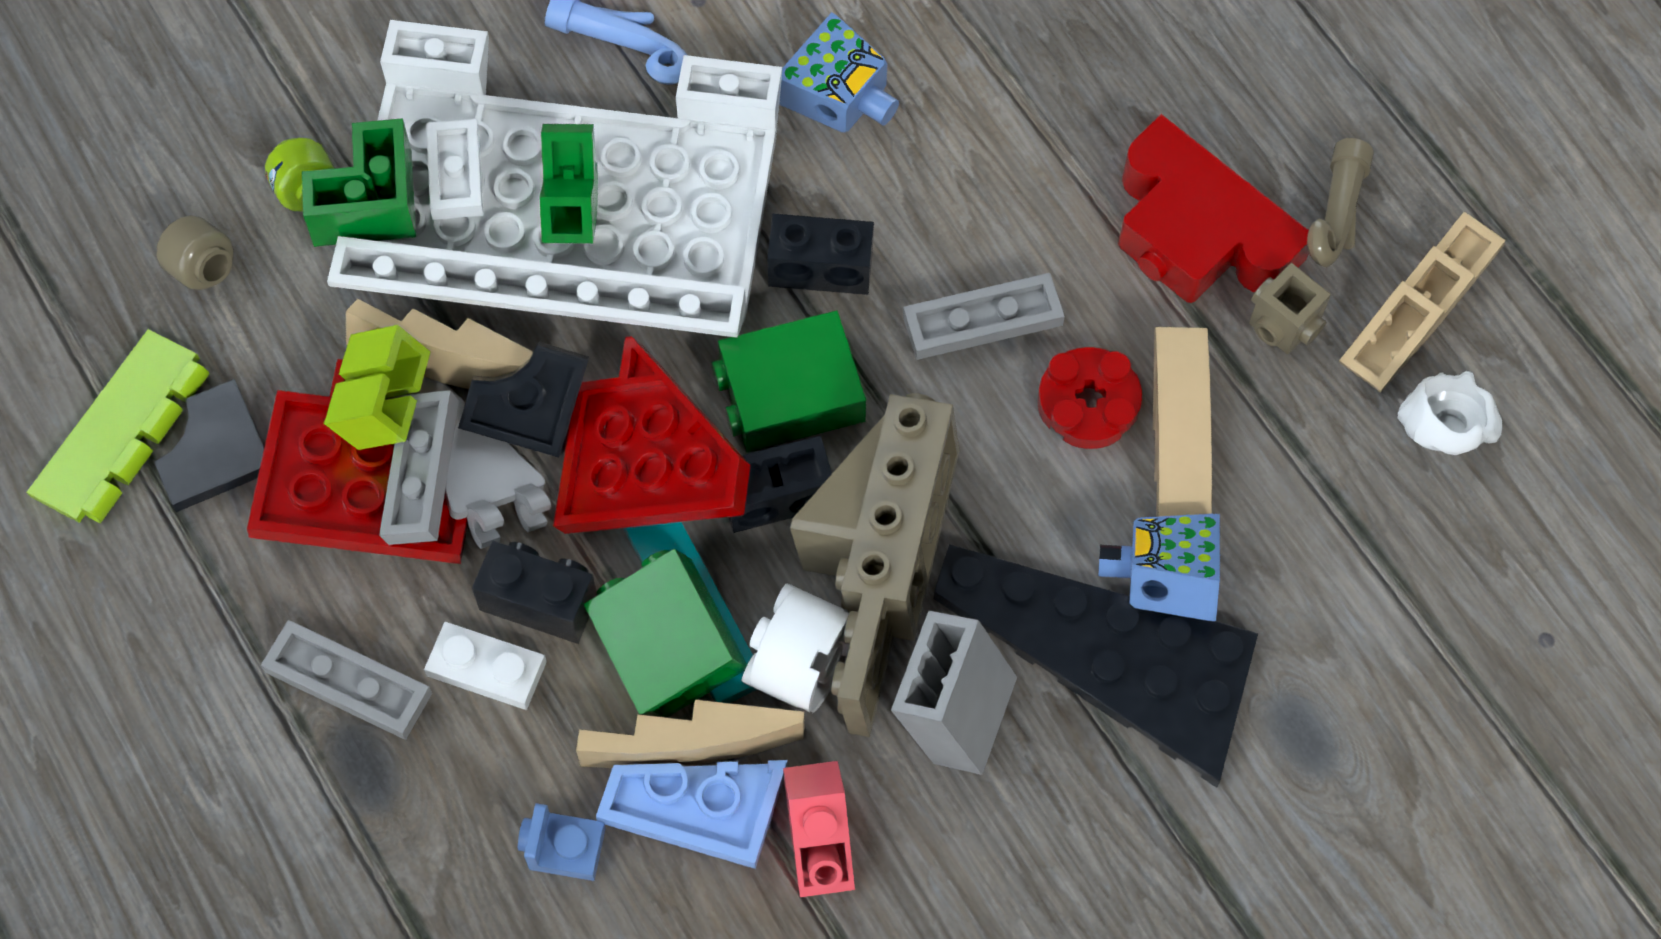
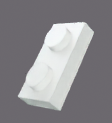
[426,119,483,220]
[424,622,547,710]

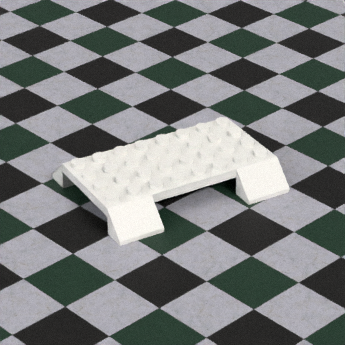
[327,20,782,338]

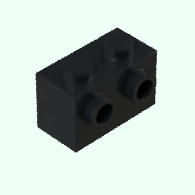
[472,540,597,644]

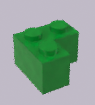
[302,118,416,247]

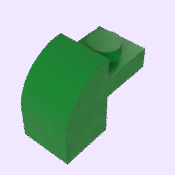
[539,124,598,244]

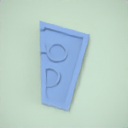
[596,760,788,869]

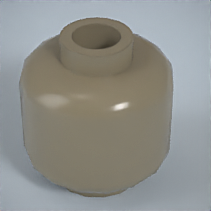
[156,215,234,291]

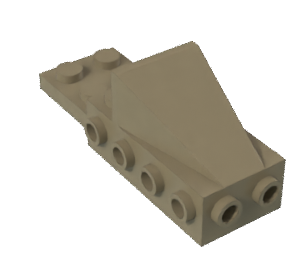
[790,393,960,737]

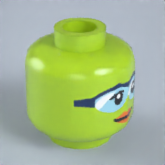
[265,137,335,212]

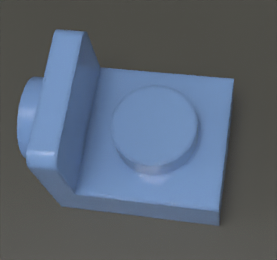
[518,803,606,881]

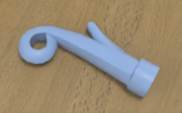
[545,0,688,85]

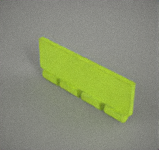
[26,329,210,523]

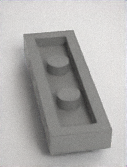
[903,273,1065,360]
[379,390,459,545]
[261,620,432,740]

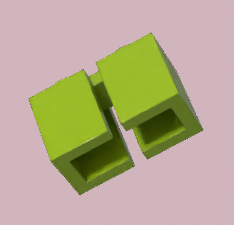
[324,325,431,450]

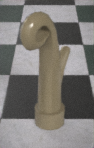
[1307,138,1374,268]

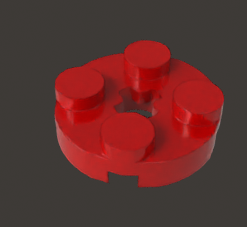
[1038,347,1142,449]

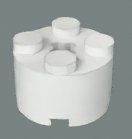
[742,583,850,713]

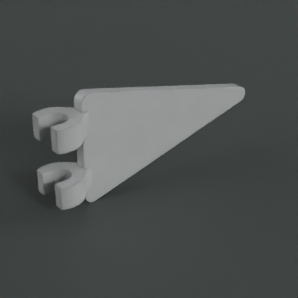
[417,377,551,549]

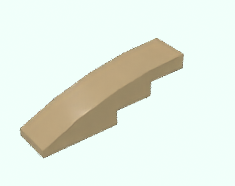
[1339,212,1506,393]
[346,299,533,389]
[1153,327,1212,517]
[576,700,805,768]

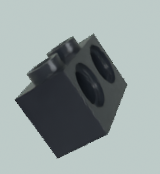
[767,213,874,295]
[729,436,832,533]

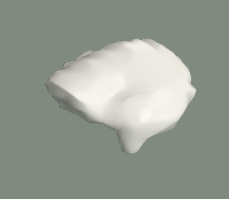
[1397,371,1502,455]

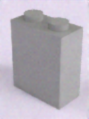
[891,611,1017,775]

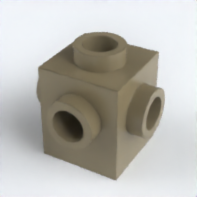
[1249,263,1331,355]

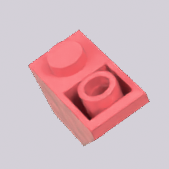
[783,761,855,897]

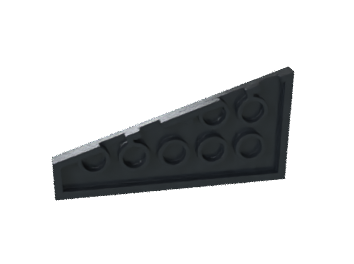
[934,544,1258,788]

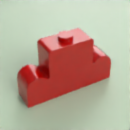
[1118,114,1309,303]

